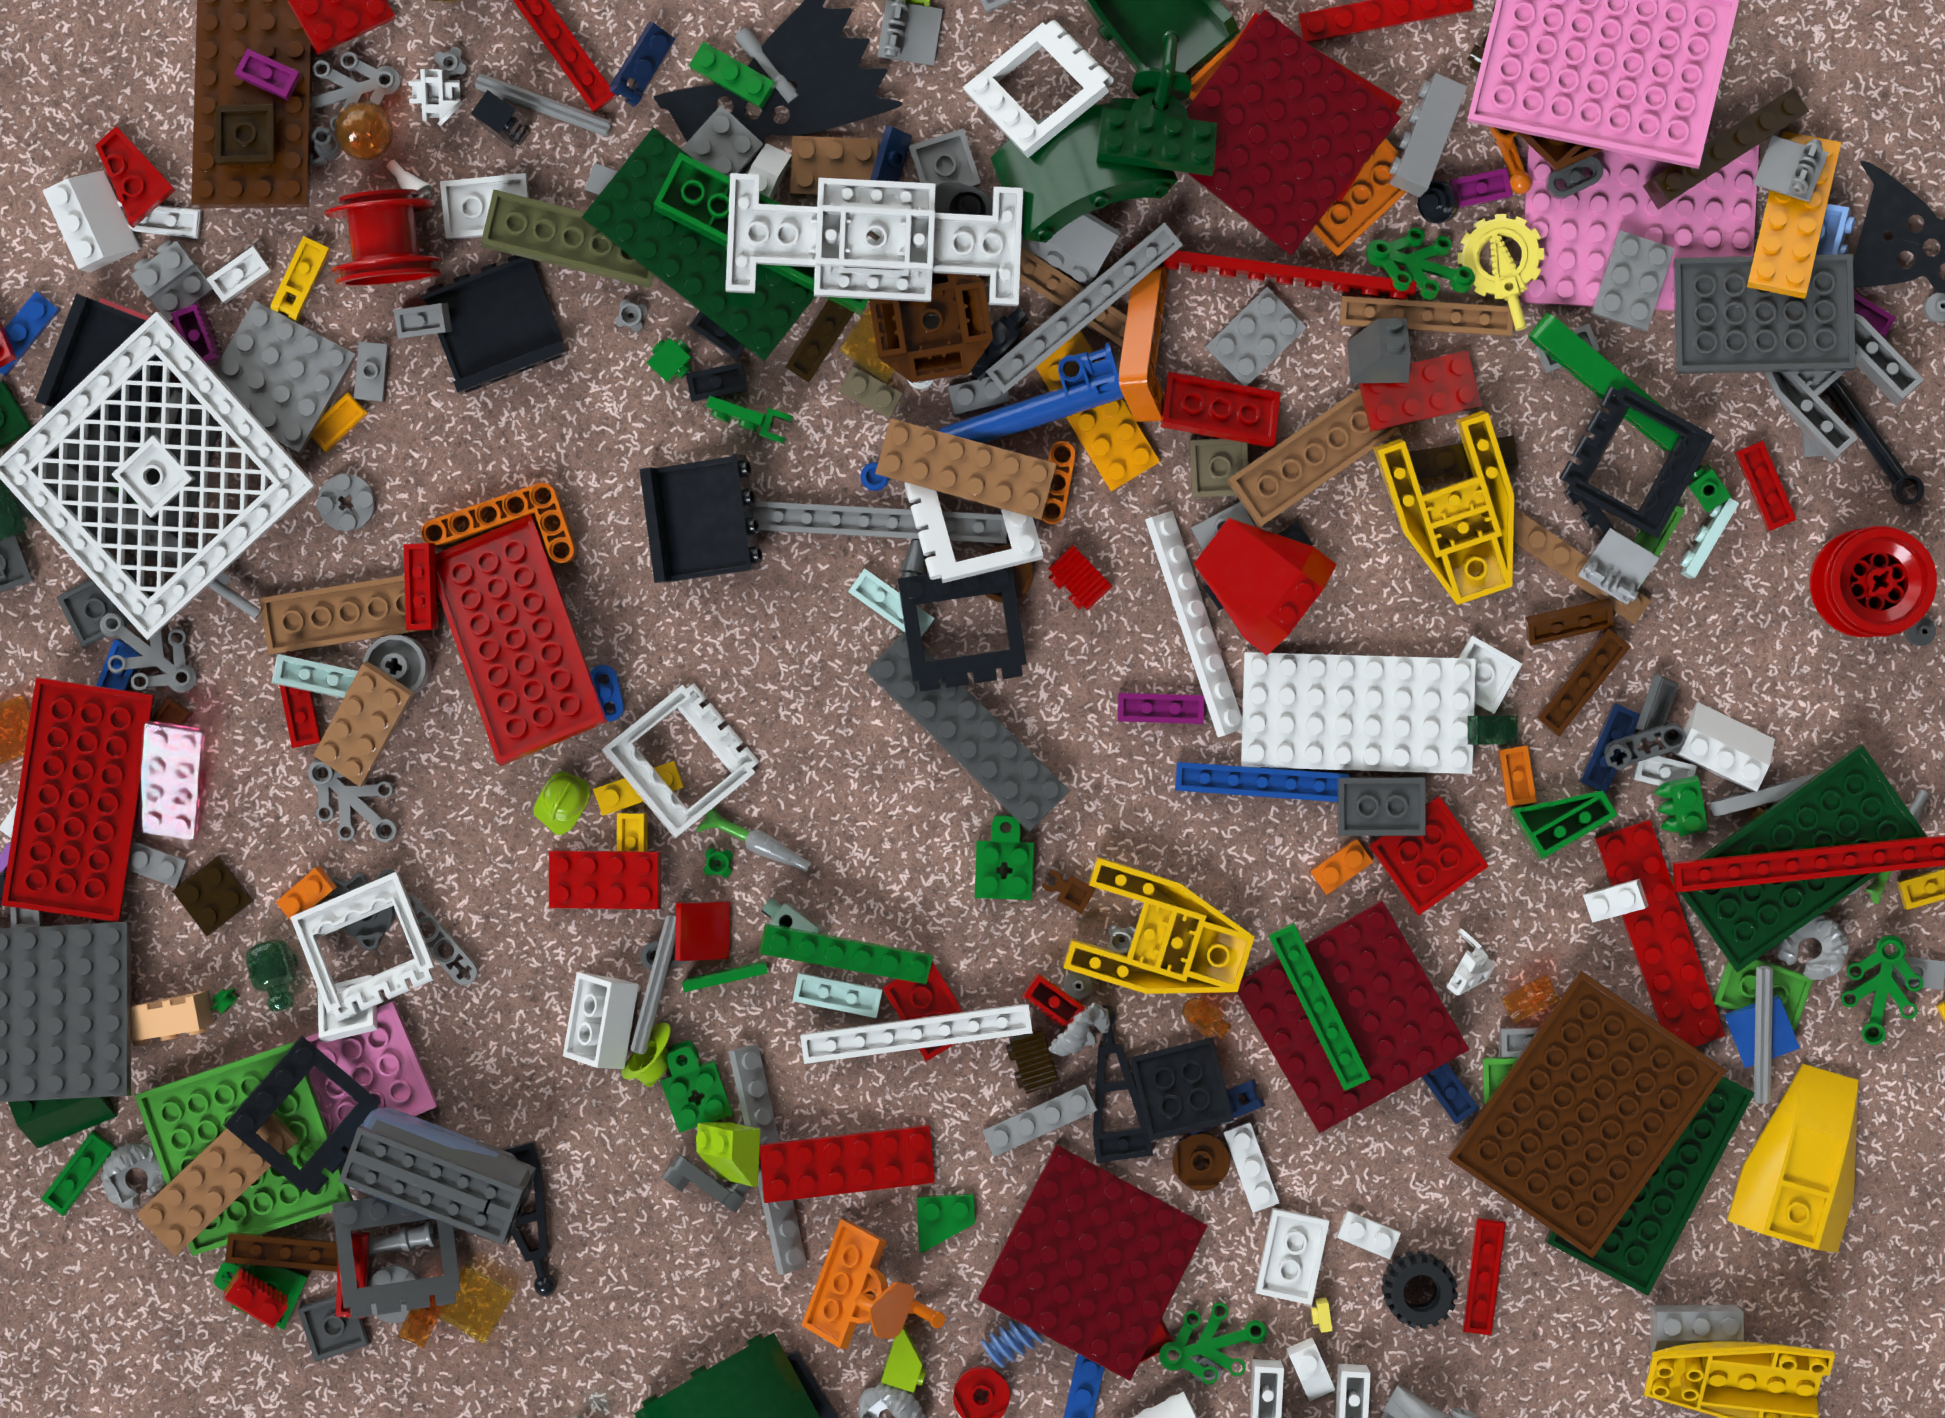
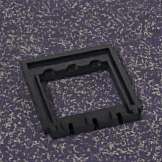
[1559,386,1715,538]
[897,567,1027,692]
[223,1035,381,1195]

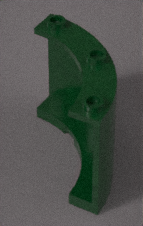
[1082,0,1240,74]
[990,98,1178,243]
[634,1333,820,1418]

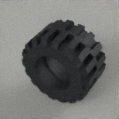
[1381,1251,1458,1329]

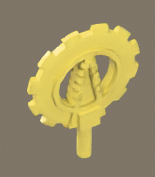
[1457,214,1545,331]

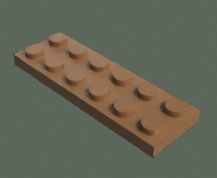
[1226,388,1400,528]
[875,418,1058,520]
[259,575,440,655]
[136,1113,299,1256]

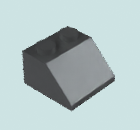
[1347,318,1411,383]

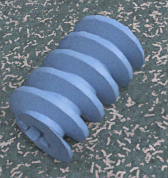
[980,1320,1045,1368]

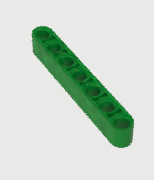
[1528,313,1680,452]

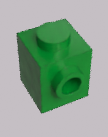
[646,337,693,384]
[1688,463,1731,513]

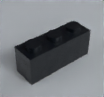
[470,90,529,149]

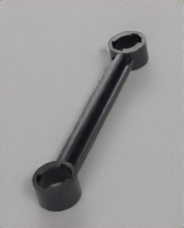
[1826,377,1925,505]

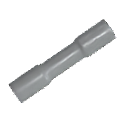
[735,27,798,104]

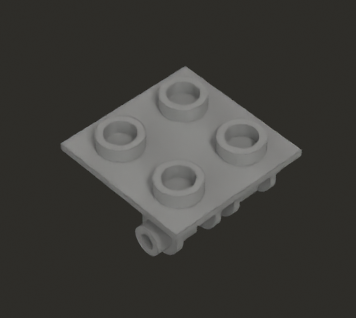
[877,0,943,66]
[1753,135,1829,202]
[1578,528,1660,605]

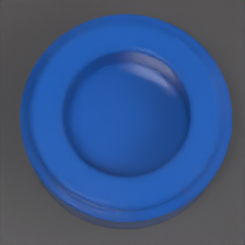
[860,462,889,491]

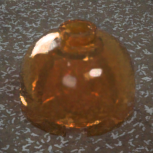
[335,101,393,161]

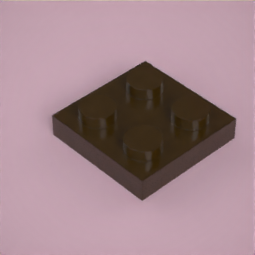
[215,104,276,166]
[172,856,254,937]

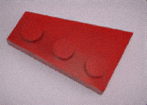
[95,126,175,228]

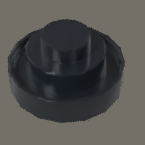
[1417,181,1460,224]

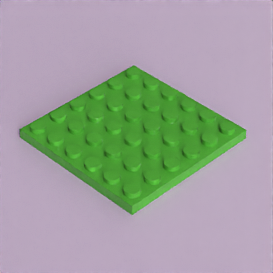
[134,1041,354,1256]

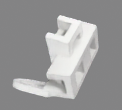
[408,69,463,126]
[1446,928,1496,996]

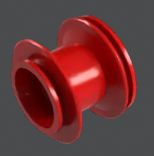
[324,189,443,286]
[1810,526,1937,638]

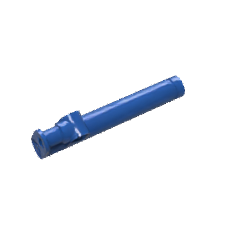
[935,342,1124,444]

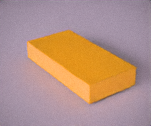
[311,392,369,452]

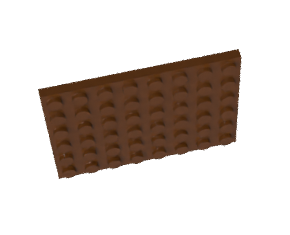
[1448,970,1727,1258]

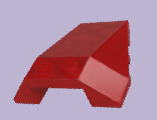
[1193,518,1337,656]

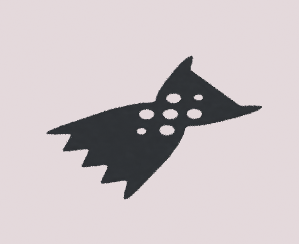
[653,0,903,174]
[1853,161,1945,294]

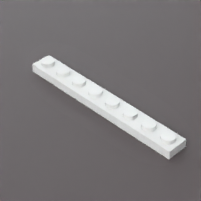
[1145,511,1243,737]
[800,1003,1033,1064]

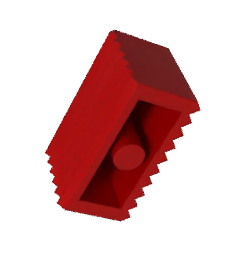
[1048,545,1113,611]
[1021,974,1086,1030]
[223,1268,288,1329]

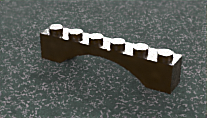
[1643,87,1809,210]

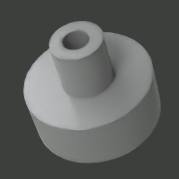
[1923,293,1945,323]
[1064,971,1092,999]

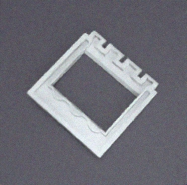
[963,20,1114,158]
[904,450,1044,583]
[602,683,760,839]
[290,872,436,1021]

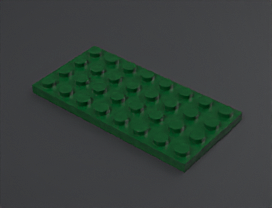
[582,127,816,362]
[1669,744,1928,972]
[1545,1076,1755,1296]

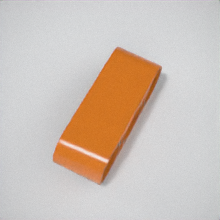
[1042,441,1075,525]

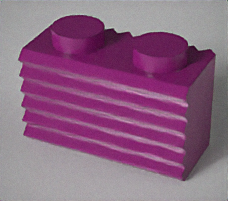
[171,304,223,367]

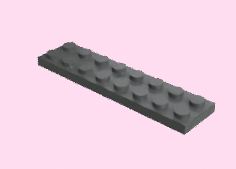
[866,632,1070,832]

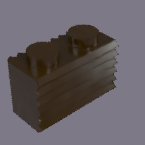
[1006,1027,1059,1094]

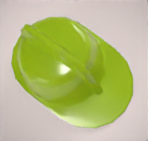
[533,771,590,835]
[621,1022,671,1087]

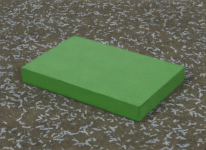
[1713,958,1813,1032]

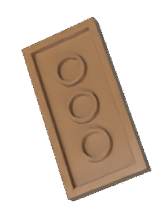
[313,661,414,787]

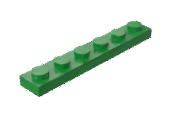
[1268,922,1371,1091]
[759,923,933,984]

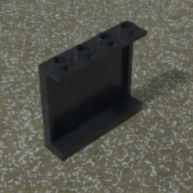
[421,255,569,395]
[35,293,171,441]
[639,454,763,583]

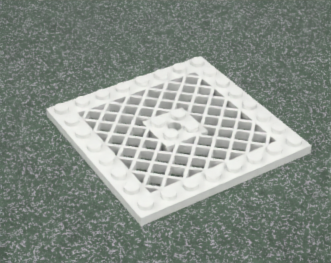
[0,312,316,640]

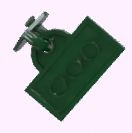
[1096,30,1217,176]

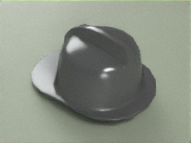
[935,181,993,216]

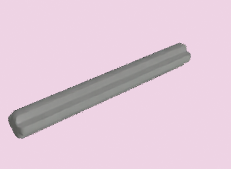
[475,74,612,136]
[631,914,676,1054]
[1754,966,1773,1104]

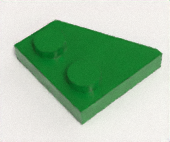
[917,1193,975,1253]

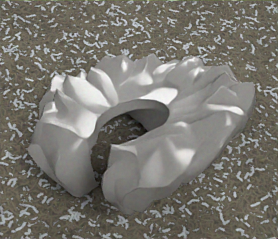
[1776,915,1849,980]
[1048,1003,1110,1057]
[101,1142,167,1209]
[858,1382,926,1418]

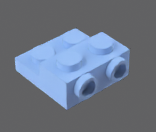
[1816,204,1855,255]

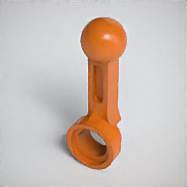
[1490,127,1532,194]

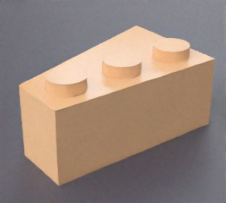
[131,991,214,1046]

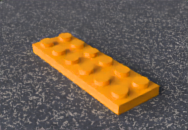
[1747,131,1841,299]
[1036,331,1160,492]

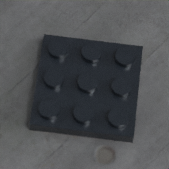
[1130,1037,1234,1142]

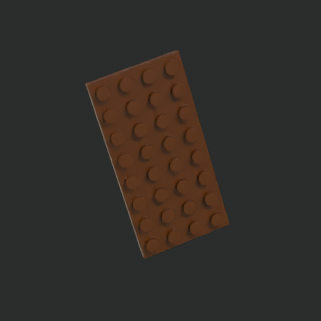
[191,0,313,208]

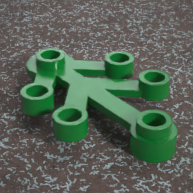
[1366,228,1475,300]
[1841,935,1923,1045]
[1159,1303,1267,1385]

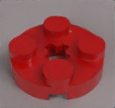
[953,1366,1010,1418]

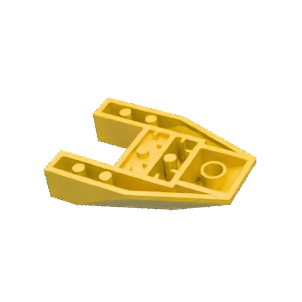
[1373,411,1514,605]
[1063,856,1255,994]

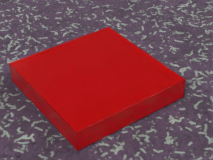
[675,901,730,961]

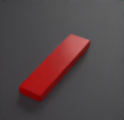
[1462,1217,1506,1336]

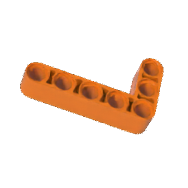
[1119,267,1167,422]
[421,483,577,564]

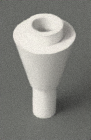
[386,160,432,199]

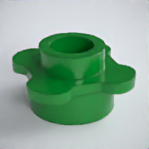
[703,848,733,878]
[210,987,238,1014]

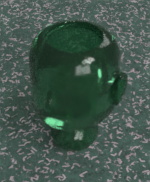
[245,939,298,1012]

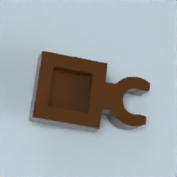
[1042,869,1095,914]

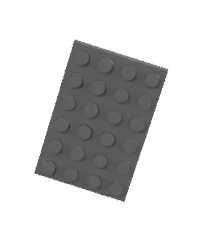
[1673,254,1856,374]

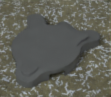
[330,868,396,951]

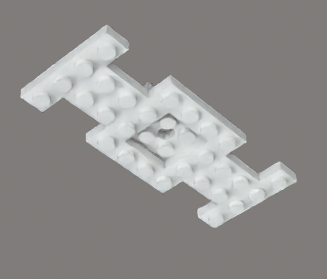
[726,173,1023,306]

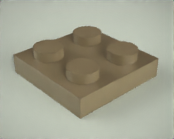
[1189,439,1248,498]

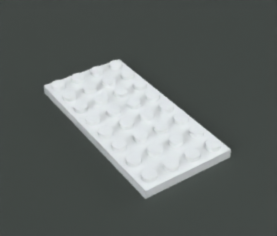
[1241,652,1476,774]

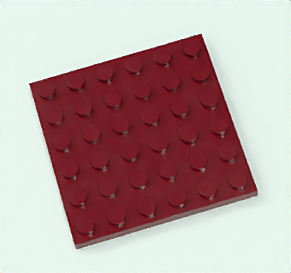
[1186,10,1401,256]
[1236,900,1470,1134]
[976,1145,1208,1381]

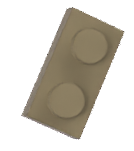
[839,366,903,419]

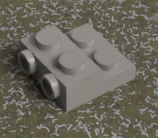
[131,241,214,323]

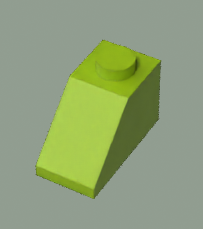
[881,1324,927,1393]

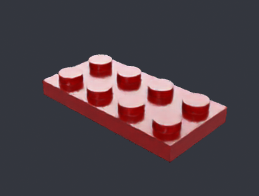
[1359,350,1482,432]
[1160,372,1281,448]
[549,850,661,910]

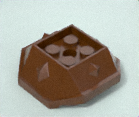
[869,269,993,383]

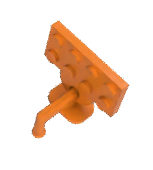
[801,1218,946,1349]

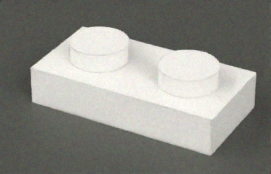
[206,246,272,304]
[1632,756,1697,786]
[1583,879,1649,923]
[1336,1210,1401,1260]

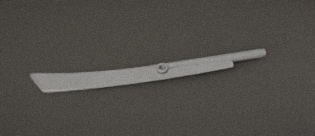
[35,456,262,620]

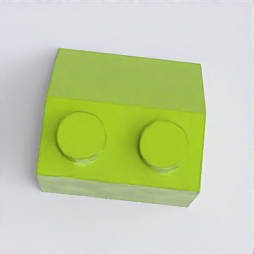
[696,1121,760,1187]

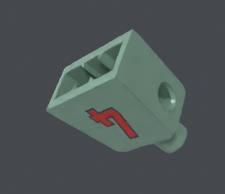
[761,898,830,935]

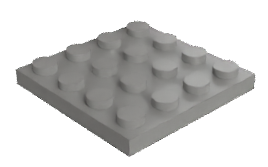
[213,300,357,455]

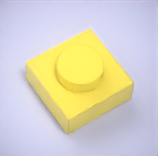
[1310,1297,1332,1333]

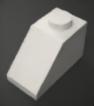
[748,143,792,200]
[1286,1337,1335,1402]

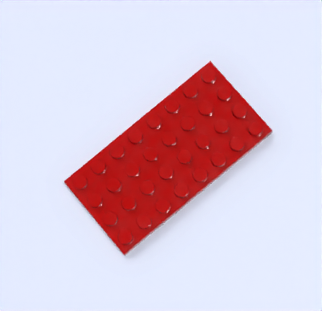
[435,514,608,766]
[1,677,155,922]

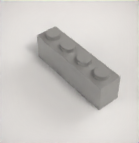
[1388,73,1467,197]

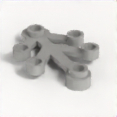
[311,52,401,134]
[100,613,196,693]
[308,759,398,842]

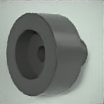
[1904,617,1936,646]

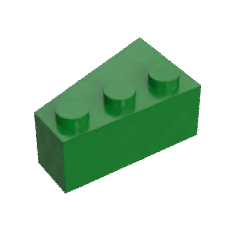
[1510,790,1618,862]

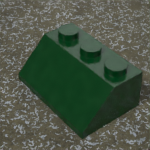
[8,1097,117,1149]

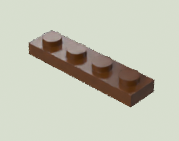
[1535,629,1631,737]
[225,1232,338,1272]

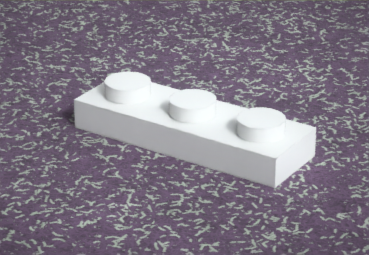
[1223,1121,1279,1213]

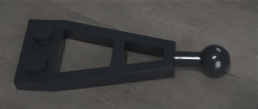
[1092,1005,1153,1163]
[501,1140,557,1297]

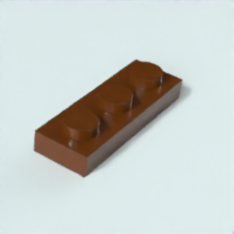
[1525,598,1614,646]

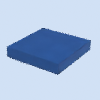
[1724,995,1800,1068]

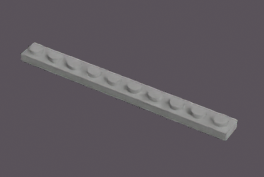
[753,501,1007,544]

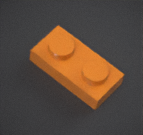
[1498,745,1537,807]
[1309,839,1373,895]
[276,865,338,922]

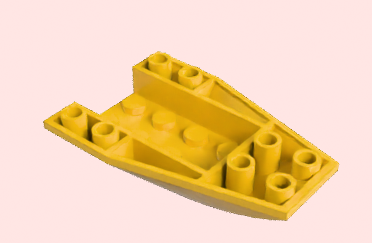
[1726,1063,1859,1253]
[1644,1341,1835,1418]

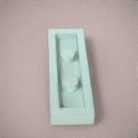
[1680,498,1739,579]
[848,568,935,637]
[271,654,358,698]
[793,972,883,1018]

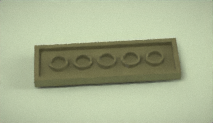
[480,189,654,288]

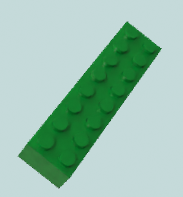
[653,152,880,316]

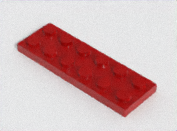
[759,1125,935,1203]

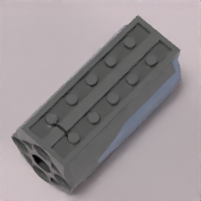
[339,1107,536,1245]

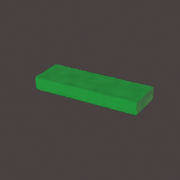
[682,960,770,992]
[41,1130,117,1216]

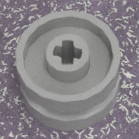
[363,635,433,695]

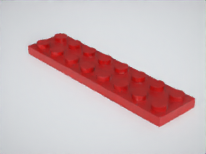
[1594,819,1725,1047]

